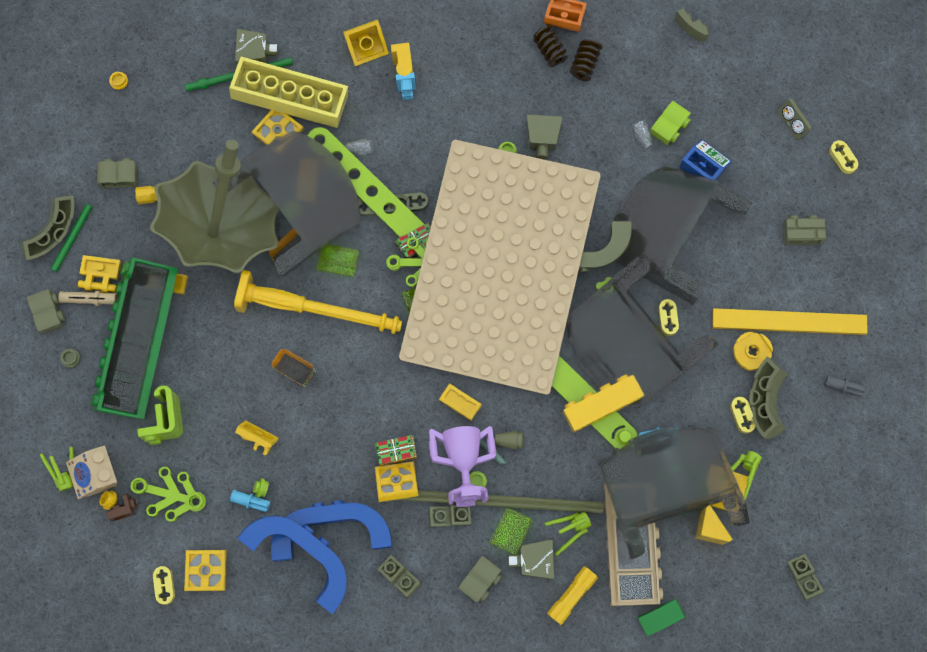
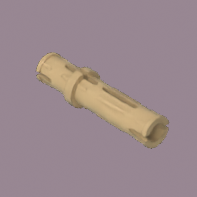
[58,291,118,306]

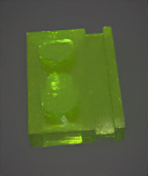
[316,243,360,277]
[490,507,533,555]

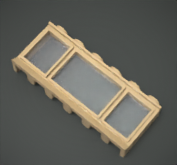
[603,482,663,606]

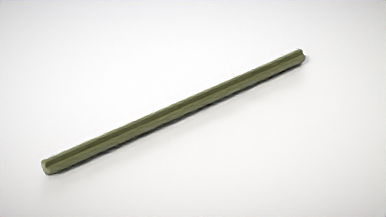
[396,490,605,513]

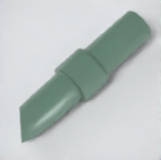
[480,438,507,465]

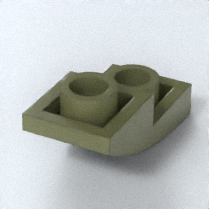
[675,8,709,42]
[428,505,471,527]
[787,554,824,602]
[377,555,422,599]

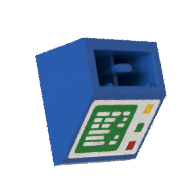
[679,140,732,190]

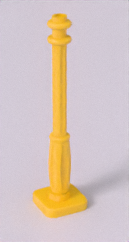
[234,270,402,334]

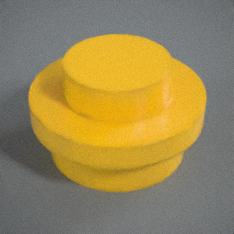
[109,72,128,90]
[99,490,118,510]

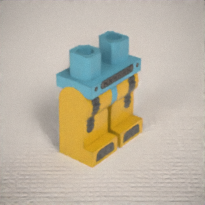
[391,43,416,100]

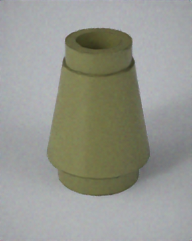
[495,430,524,450]

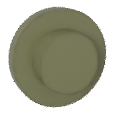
[60,349,80,368]

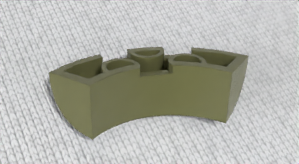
[19,195,74,260]
[749,356,788,439]

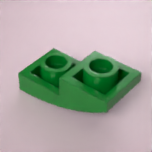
[638,598,685,636]

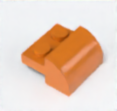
[544,0,587,32]

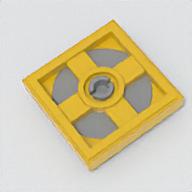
[252,110,304,156]
[375,461,418,502]
[184,550,227,591]

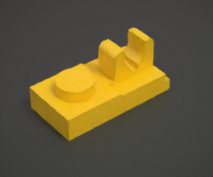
[235,420,279,455]

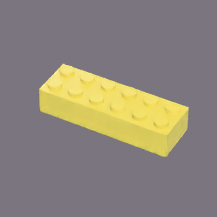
[229,57,348,128]

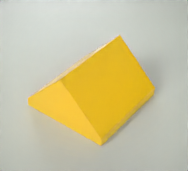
[343,19,389,66]
[695,505,733,545]

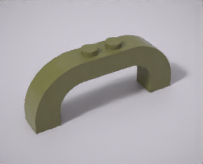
[578,221,632,273]

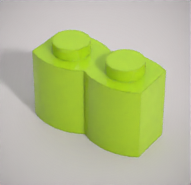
[650,101,691,146]

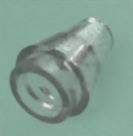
[632,120,654,149]
[345,138,374,156]

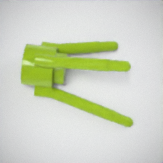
[40,447,74,492]
[721,451,762,502]
[545,512,592,556]

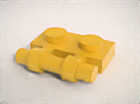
[78,255,122,293]

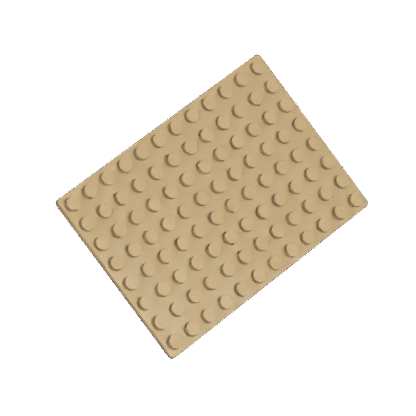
[399,140,600,395]

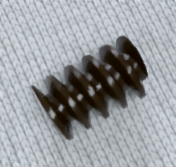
[533,25,568,67]
[570,39,603,82]

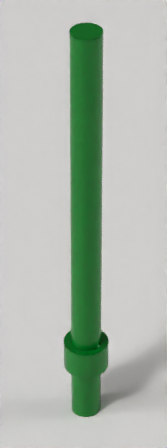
[185,58,293,92]

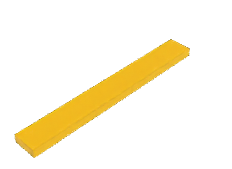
[712,308,867,335]

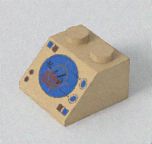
[66,445,117,500]

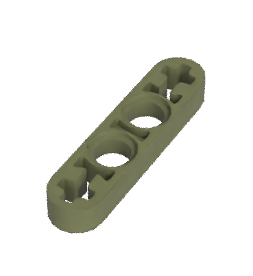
[356,193,428,217]

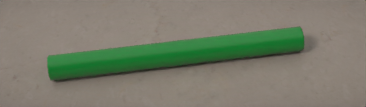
[50,204,93,272]

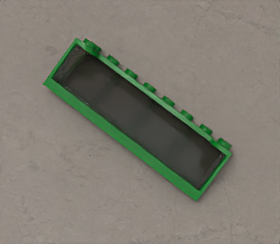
[90,257,178,420]

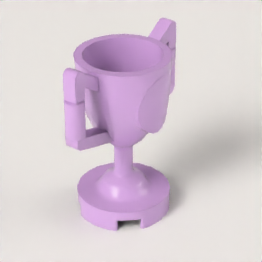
[429,426,496,507]

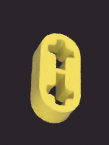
[829,140,858,174]
[658,299,679,336]
[730,397,755,434]
[153,566,175,605]

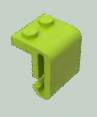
[137,386,183,445]

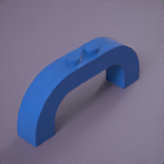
[271,500,393,562]
[237,515,346,614]

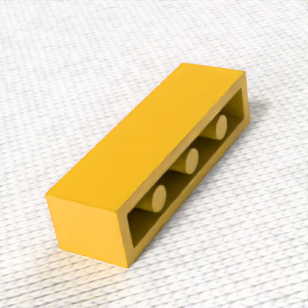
[562,374,644,433]

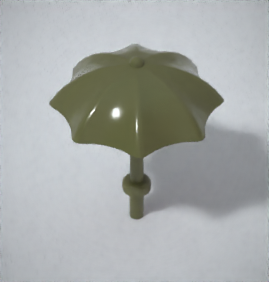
[150,140,281,273]

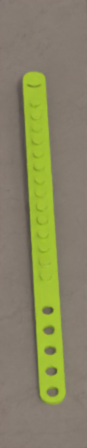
[306,127,638,452]

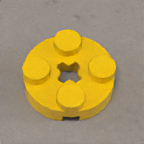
[733,332,773,371]

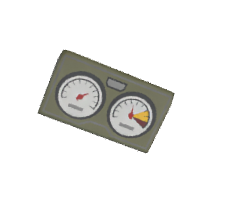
[777,98,812,140]

